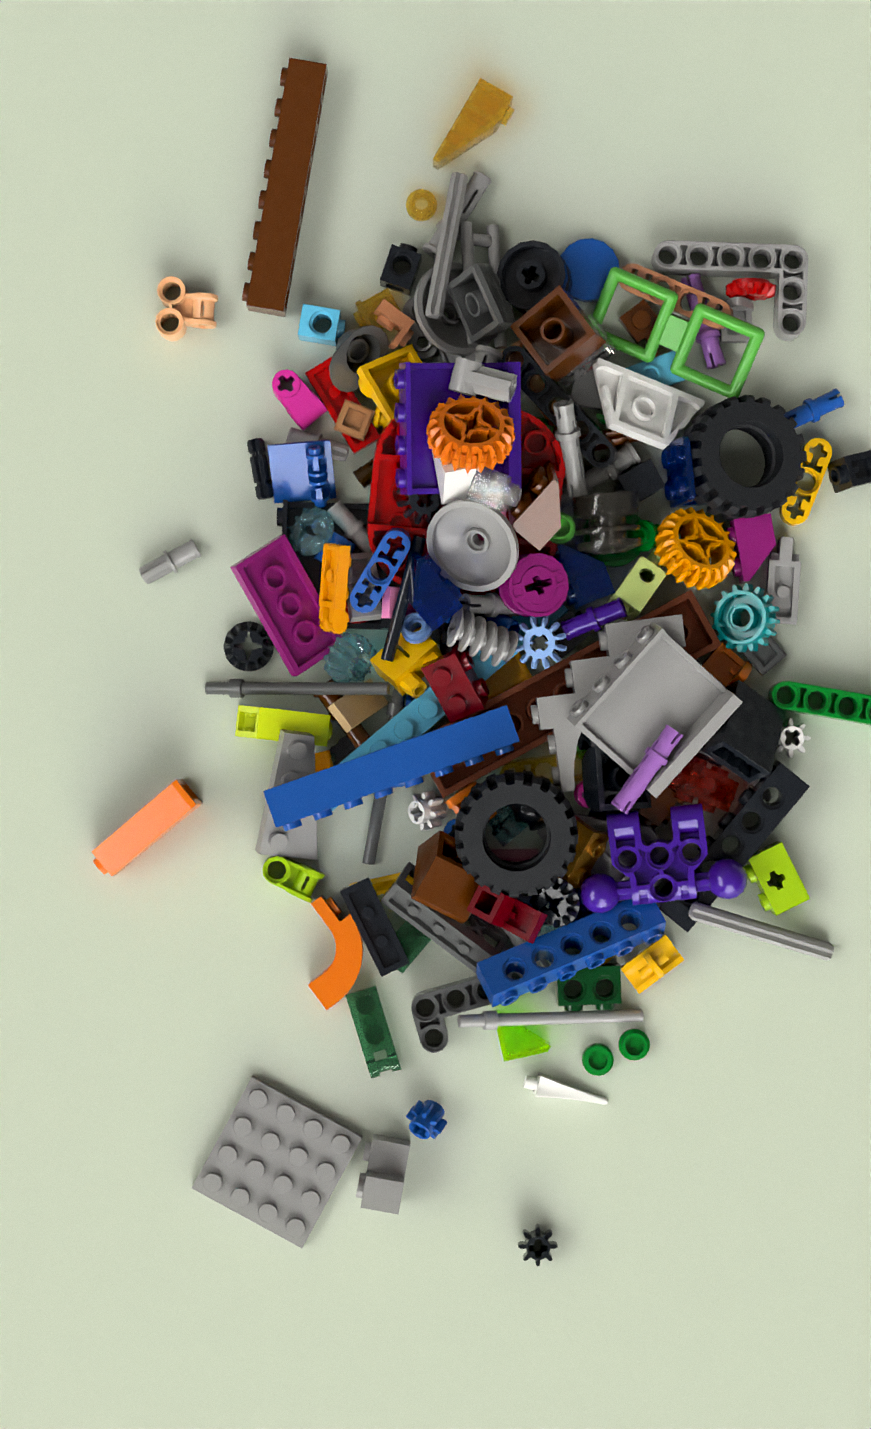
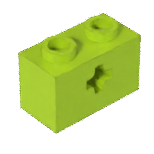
[744,841,810,916]

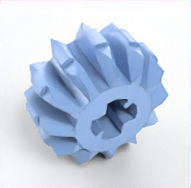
[515,616,567,669]

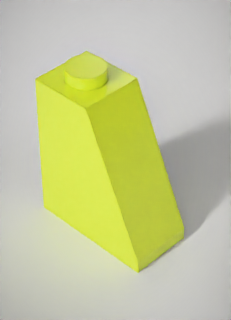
[235,705,333,747]

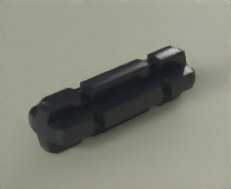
[247,438,273,500]

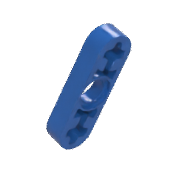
[350,527,411,613]

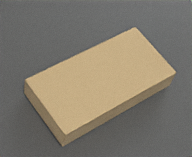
[328,678,388,733]

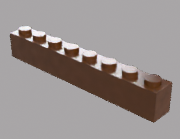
[242,58,328,317]

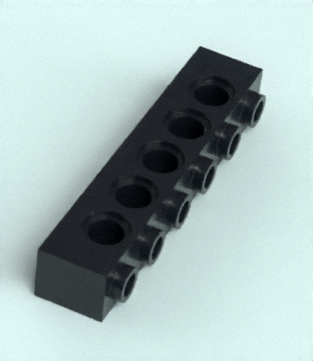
[656,760,810,932]

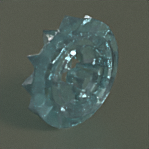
[288,506,334,556]

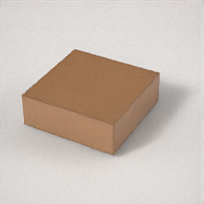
[334,399,375,442]

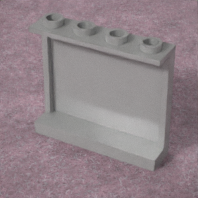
[567,622,742,798]

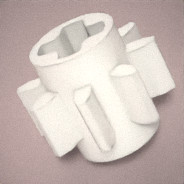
[776,718,811,758]
[408,790,447,831]

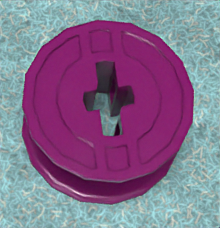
[498,553,569,617]

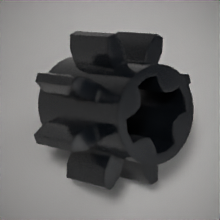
[518,1224,558,1266]

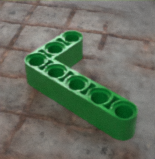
[768,681,871,726]

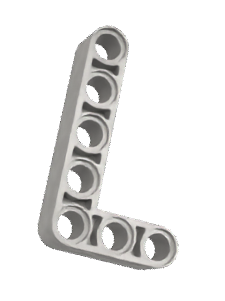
[651,240,808,341]

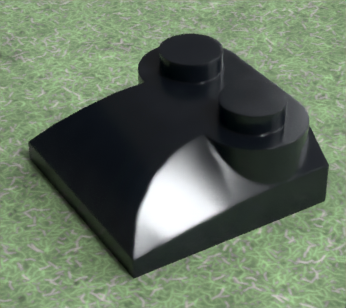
[582,747,652,812]

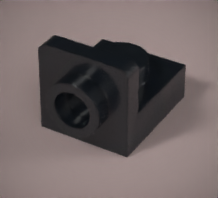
[827,450,871,493]

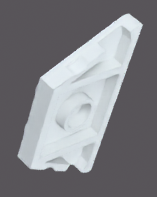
[592,357,705,450]

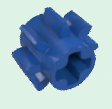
[406,1100,448,1139]

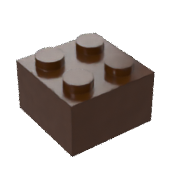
[510,285,606,382]

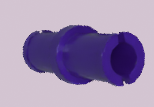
[561,597,628,641]

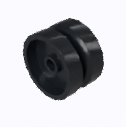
[497,240,572,315]

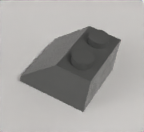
[447,263,516,344]

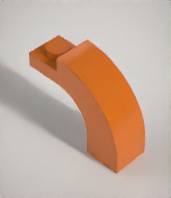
[308,894,364,1010]

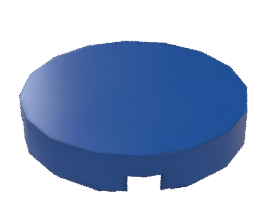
[561,238,619,302]

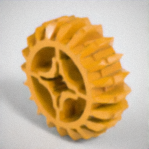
[654,507,737,591]

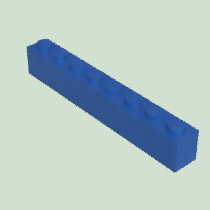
[263,705,520,832]

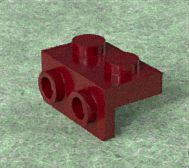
[421,644,489,723]

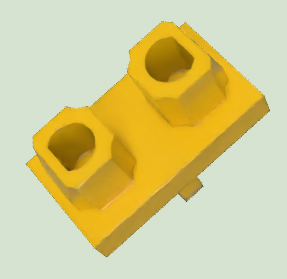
[620,934,684,994]

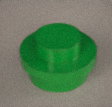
[618,1029,650,1061]

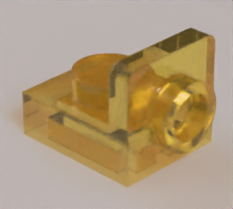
[353,288,401,329]

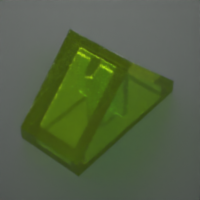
[496,1009,551,1062]

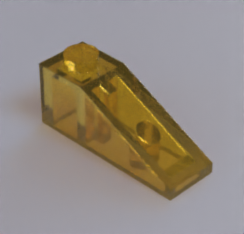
[433,78,515,170]

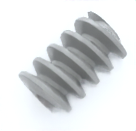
[446,607,519,667]

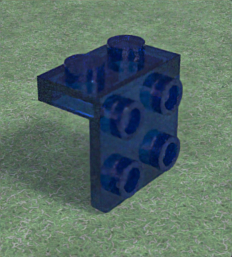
[661,436,707,508]

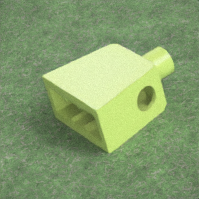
[607,549,666,621]

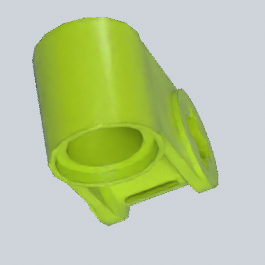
[262,855,325,903]

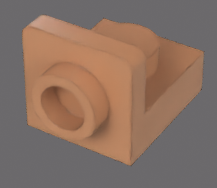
[373,299,415,350]

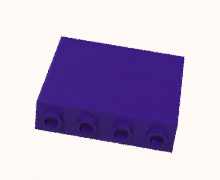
[394,362,522,495]

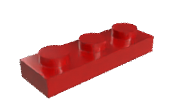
[305,357,380,455]

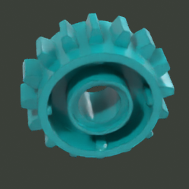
[710,583,780,653]

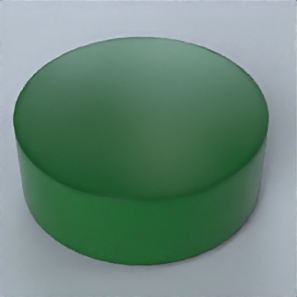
[582,1043,614,1076]

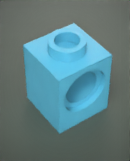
[298,304,346,346]

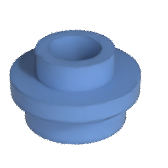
[401,613,433,644]

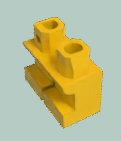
[370,627,442,699]

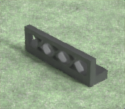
[380,862,509,973]

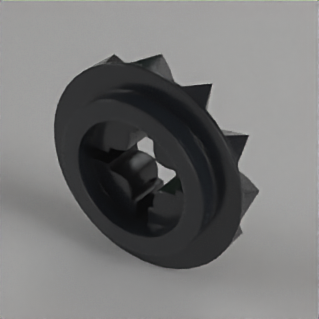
[223,621,274,672]
[529,878,580,929]

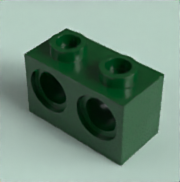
[556,963,622,1011]

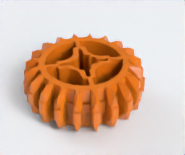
[426,394,515,474]

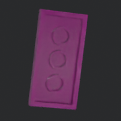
[230,534,346,676]

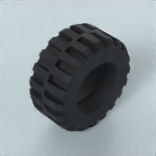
[679,395,807,520]
[455,770,578,898]

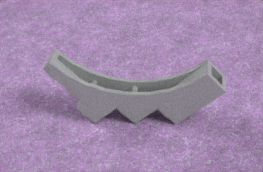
[530,614,686,792]

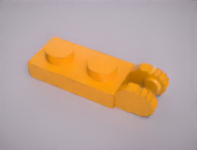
[319,543,352,635]

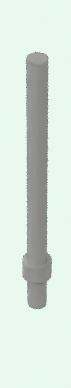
[457,1009,644,1030]

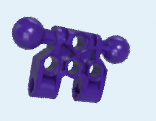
[580,803,748,913]

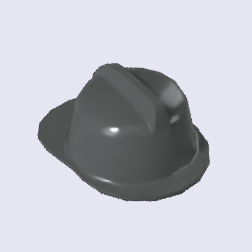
[329,325,389,392]

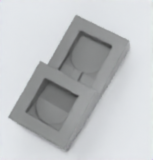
[347,552,382,622]

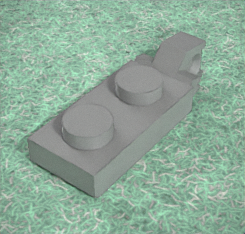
[766,536,801,625]

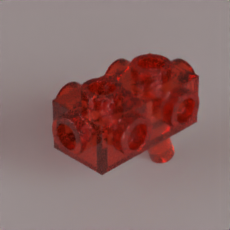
[668,756,739,814]

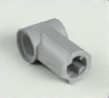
[448,357,517,403]

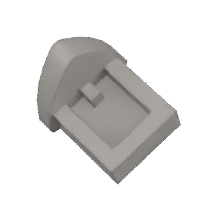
[718,297,754,344]

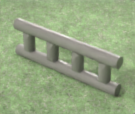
[459,221,507,349]

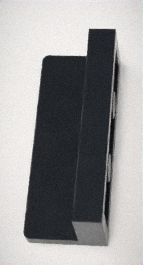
[340,877,410,977]

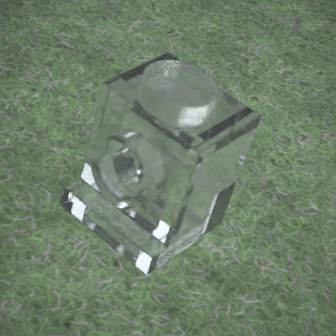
[467,467,522,512]

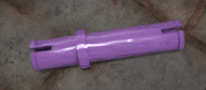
[681,273,726,369]
[611,724,683,814]

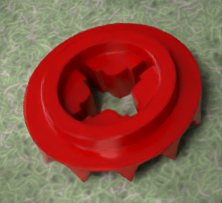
[725,278,776,301]

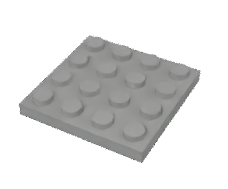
[192,1076,363,1248]

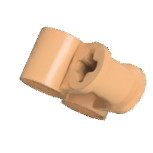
[155,276,218,341]

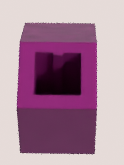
[726,513,776,584]

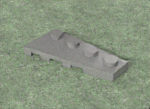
[255,729,318,860]

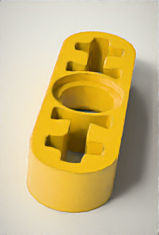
[779,438,832,526]

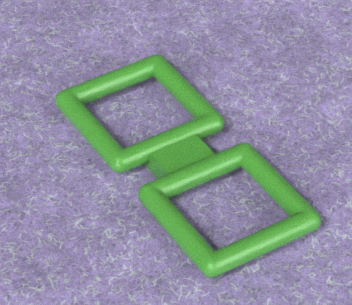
[590,267,765,398]

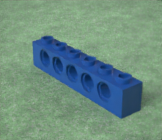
[476,899,666,1008]

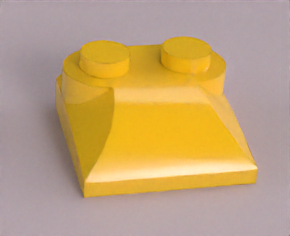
[356,344,422,422]

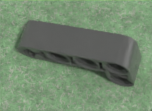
[411,972,523,1053]

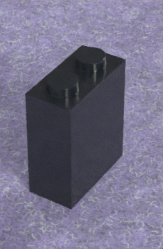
[702,680,785,783]

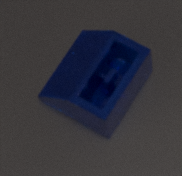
[553,544,615,610]
[407,551,463,631]

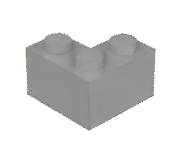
[356,1134,410,1214]

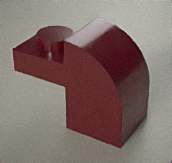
[467,885,547,944]

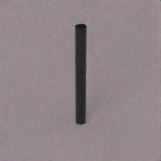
[381,535,426,662]

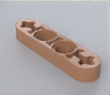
[619,263,733,330]

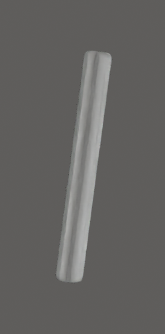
[425,172,468,319]
[688,902,834,961]

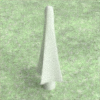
[523,1072,608,1105]

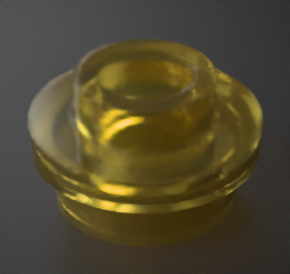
[406,189,437,221]

